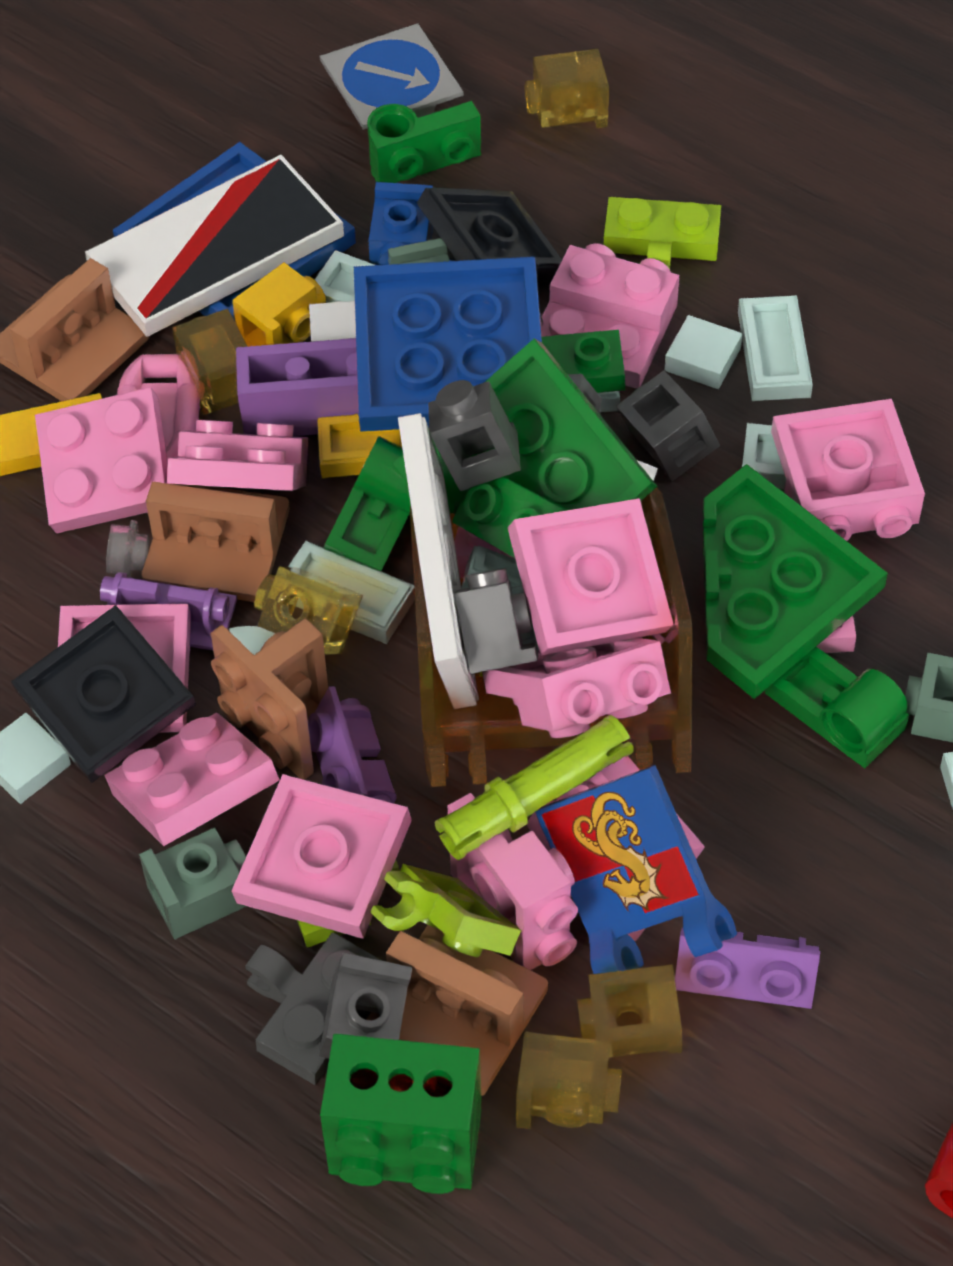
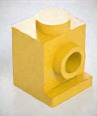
[232,262,326,347]

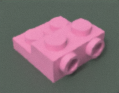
[540,243,679,389]
[771,399,925,541]
[167,420,308,491]
[482,638,671,738]
[447,793,578,970]

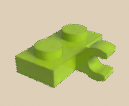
[604,197,721,269]
[370,864,521,957]

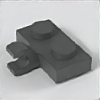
[246,932,382,1085]

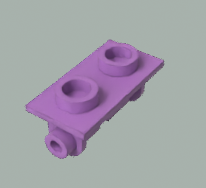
[100,572,237,650]
[308,686,397,804]
[674,928,820,1009]

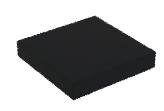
[417,188,562,283]
[11,605,196,783]

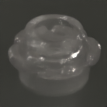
[106,520,149,578]

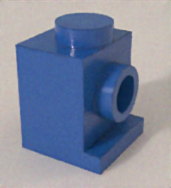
[369,182,433,265]

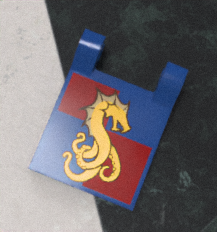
[535,765,737,988]

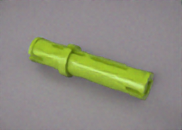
[435,715,634,860]

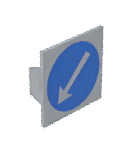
[319,23,463,130]

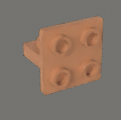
[0,258,149,401]
[142,481,290,603]
[211,618,328,780]
[366,925,548,1096]

